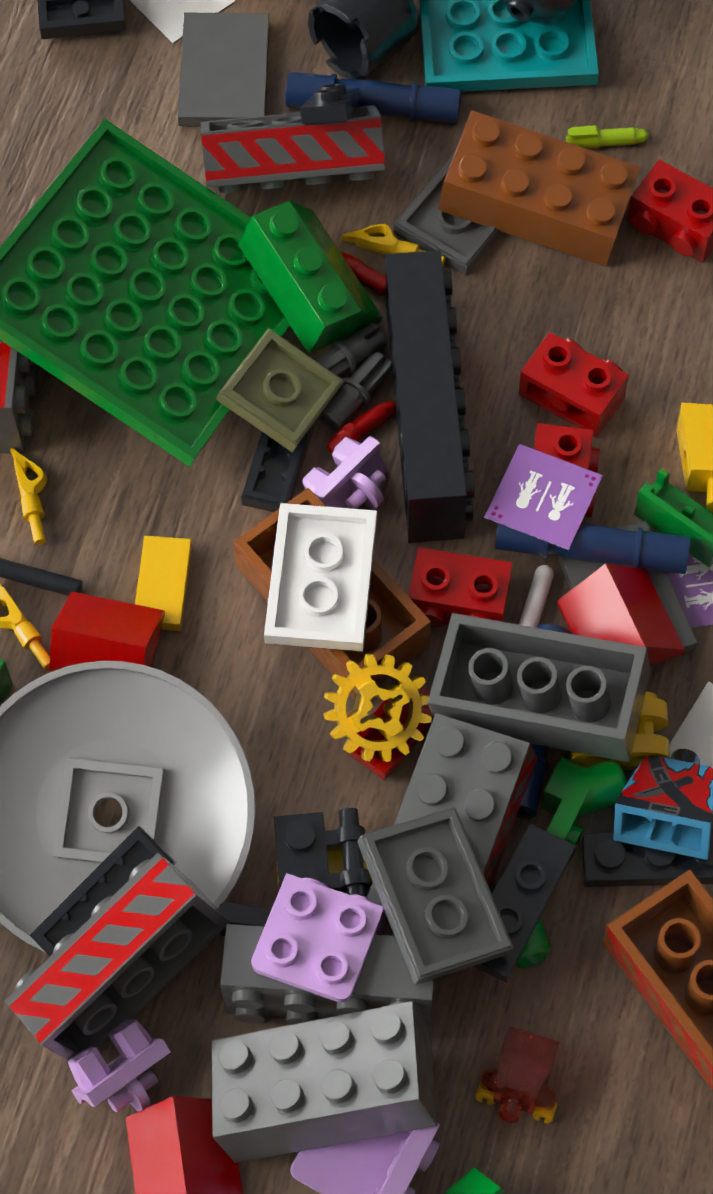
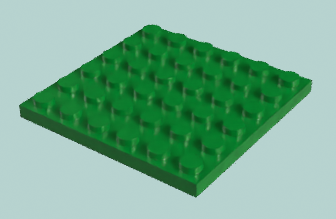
[0,118,290,467]

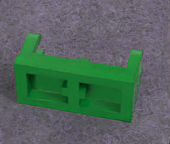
[634,468,713,568]

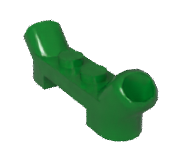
[492,756,627,968]

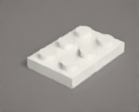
[264,503,377,651]

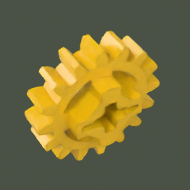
[323,654,432,762]

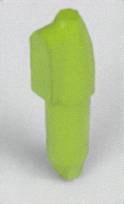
[566,125,649,149]

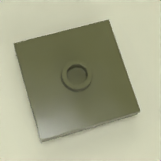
[216,328,344,453]

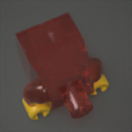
[475,1026,560,1124]

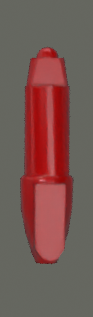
[340,251,386,296]
[326,400,396,458]

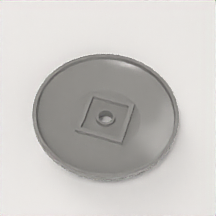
[0,661,256,952]

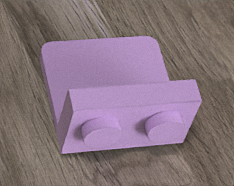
[251,873,385,1003]
[290,1123,440,1194]

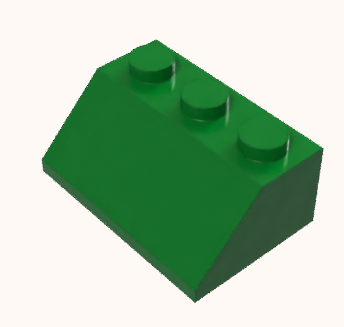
[238,201,383,354]

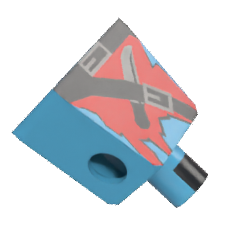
[613,749,713,860]

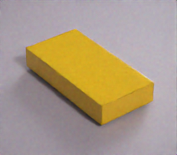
[135,536,192,631]

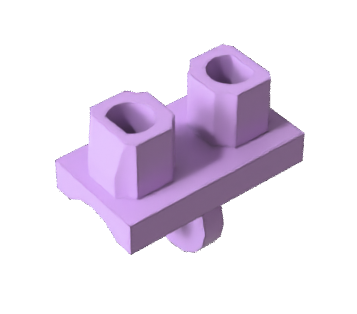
[302,436,388,509]
[68,1019,171,1112]

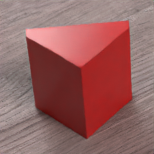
[557,564,685,666]
[49,592,165,673]
[126,1096,243,1194]

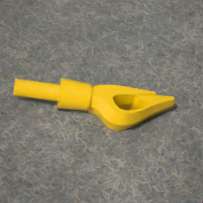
[341,224,446,267]
[10,448,47,545]
[0,582,50,670]

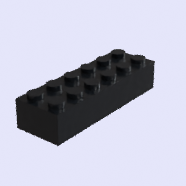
[385,250,475,543]

